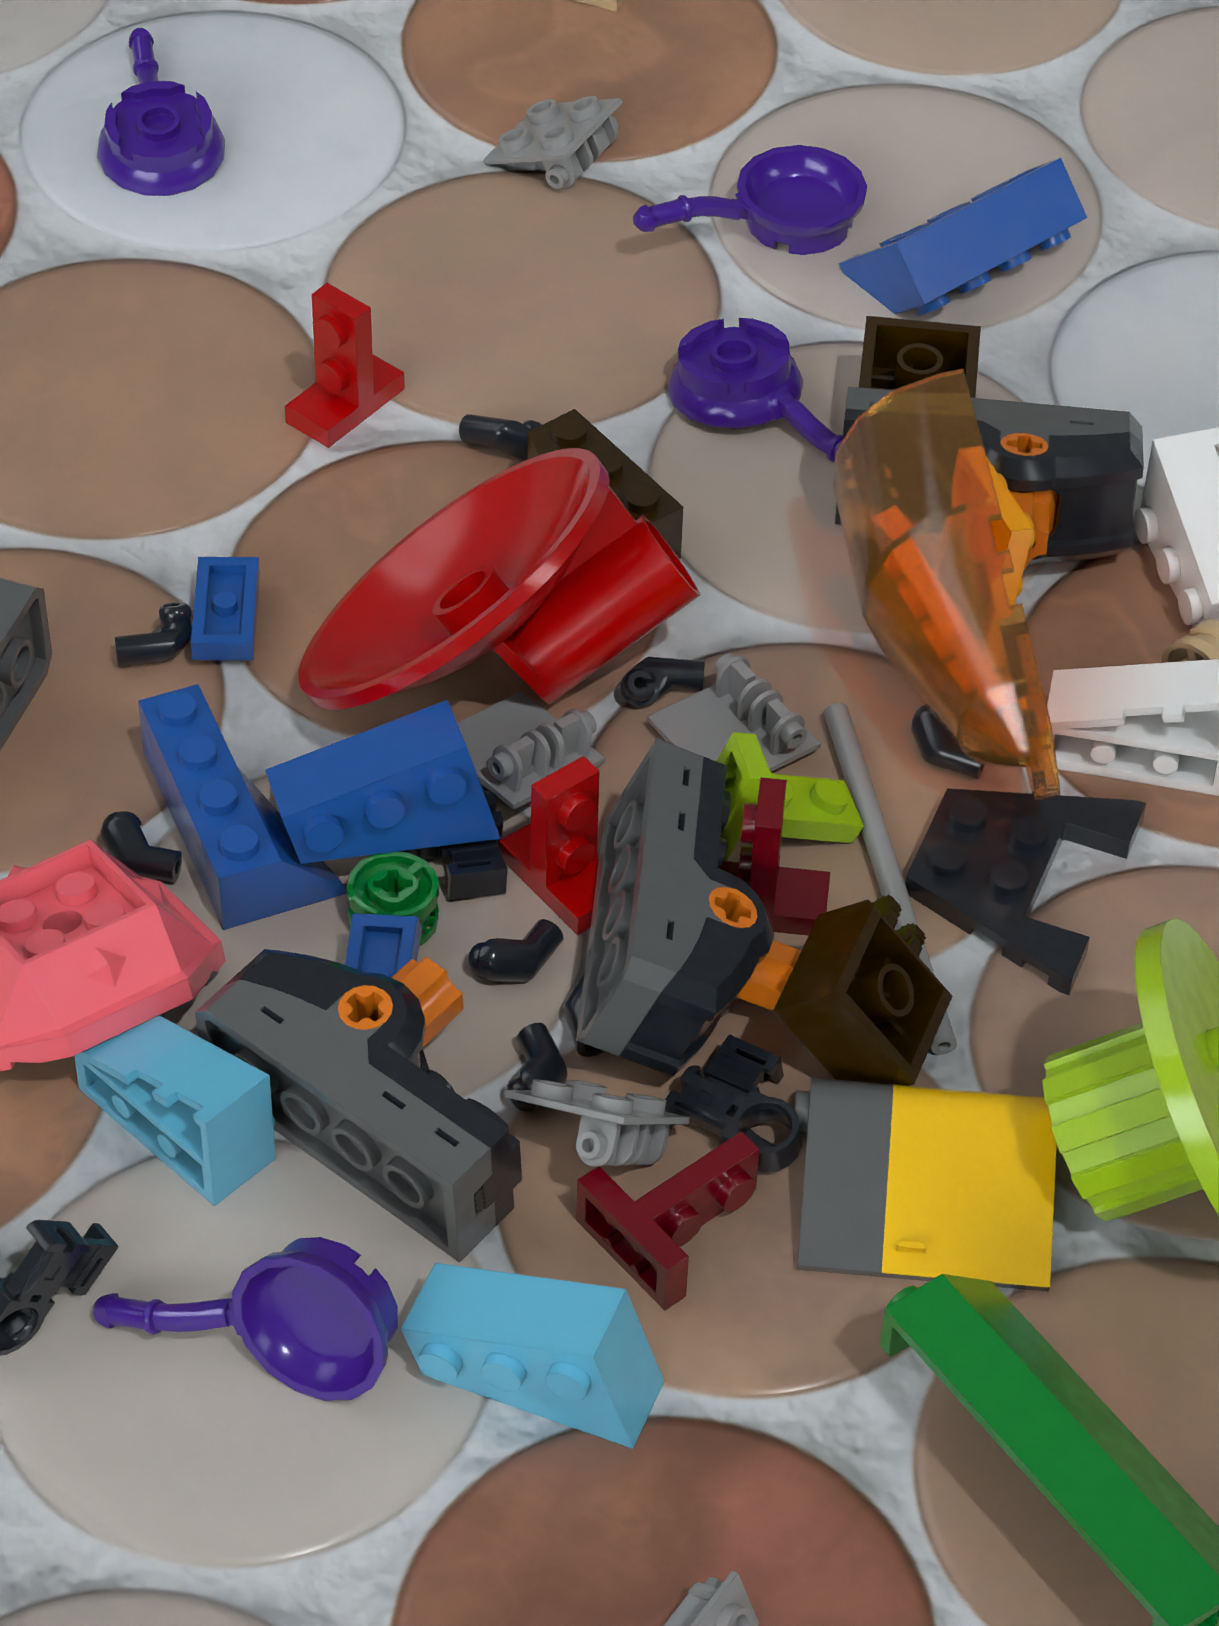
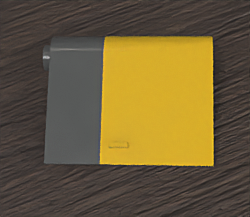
[795,1078,1057,1292]

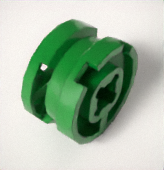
[347,852,439,946]

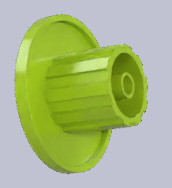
[1042,918,1219,1221]

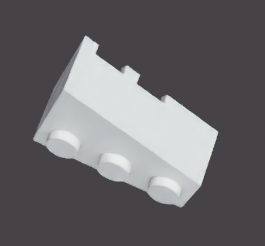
[1134,427,1219,627]
[1037,659,1219,796]

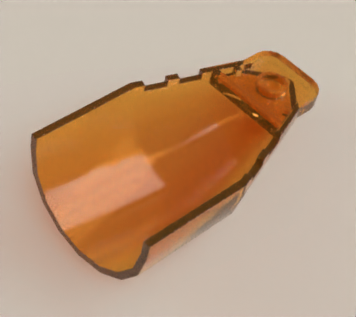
[833,369,1060,800]

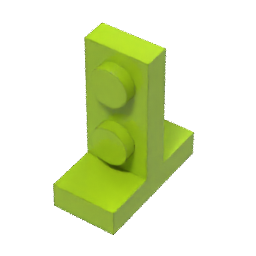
[716,732,864,861]

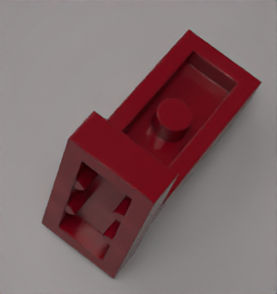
[719,777,831,936]
[576,1131,760,1311]

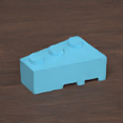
[74,1015,276,1206]
[401,1263,664,1449]

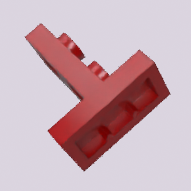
[285,283,405,448]
[499,756,600,936]

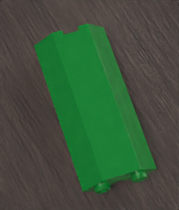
[880,1274,1219,1626]

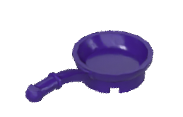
[97,28,225,196]
[633,145,867,255]
[667,318,843,462]
[93,1237,398,1401]

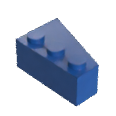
[265,700,501,864]

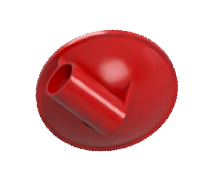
[298,448,701,710]

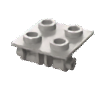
[483,96,623,189]
[647,653,821,772]
[457,691,606,810]
[503,1079,690,1166]

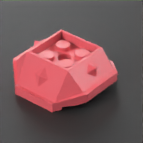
[0,839,226,1072]

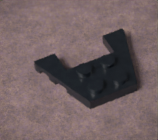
[905,788,1146,995]

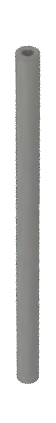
[824,703,957,1055]

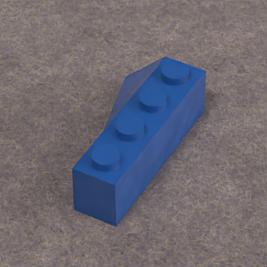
[839,157,1087,316]
[138,684,346,930]

